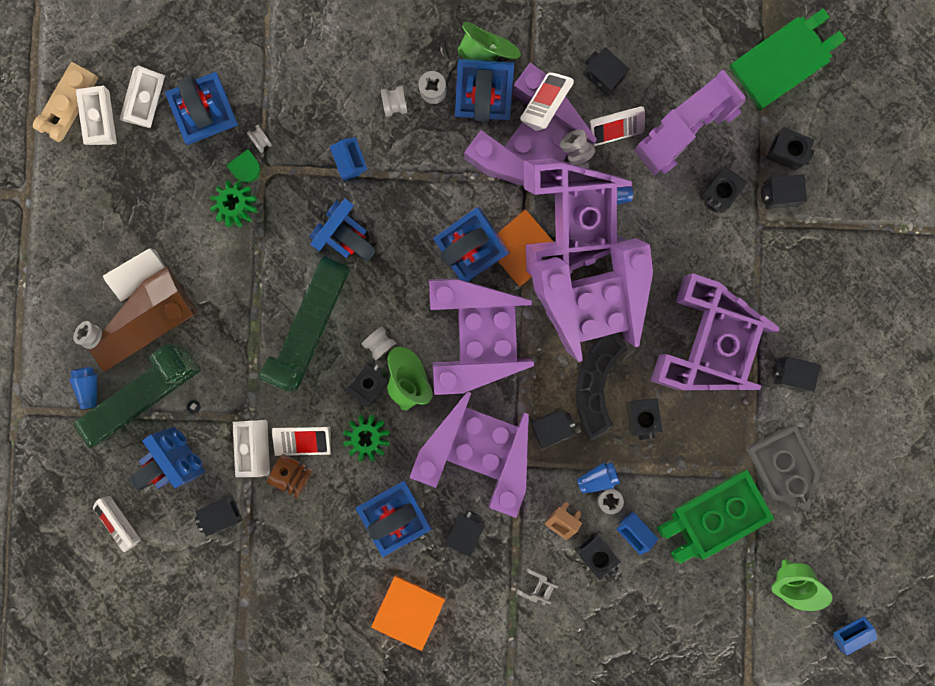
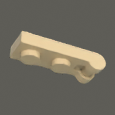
[33,62,98,142]

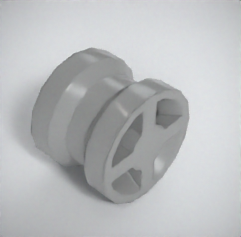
[418,71,447,104]
[381,86,407,117]
[560,129,595,165]
[362,326,397,361]

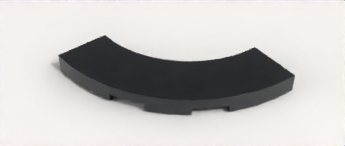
[576,333,628,442]

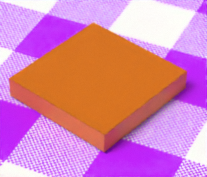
[497,209,554,288]
[371,575,445,651]

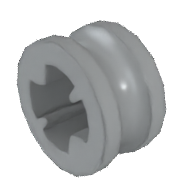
[247,125,273,153]
[73,321,102,349]
[597,489,624,514]

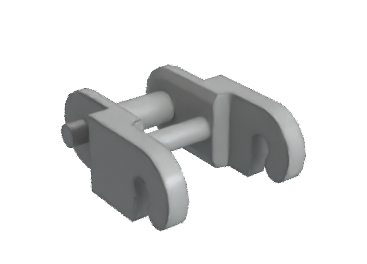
[516,567,559,605]

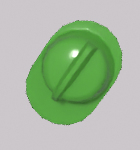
[458,22,521,61]
[387,347,433,411]
[772,559,832,611]

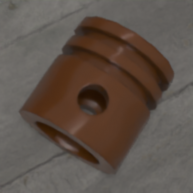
[267,454,313,499]

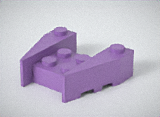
[464,63,597,197]
[634,70,746,176]
[524,158,632,276]
[530,238,653,362]
[651,273,779,390]
[429,278,534,395]
[409,392,529,518]

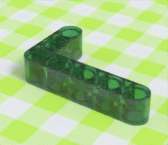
[259,256,350,392]
[73,344,202,448]

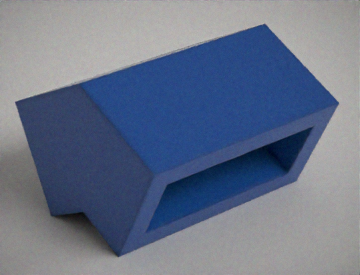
[330,137,367,181]
[616,511,658,555]
[833,616,878,655]

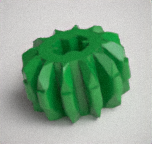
[210,181,258,228]
[343,415,390,462]

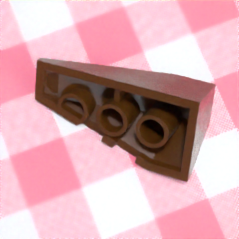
[88,266,198,372]

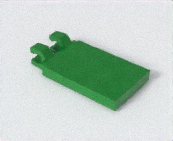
[729,8,846,111]
[656,470,774,564]

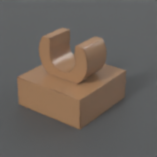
[544,502,582,540]

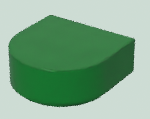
[226,149,261,183]

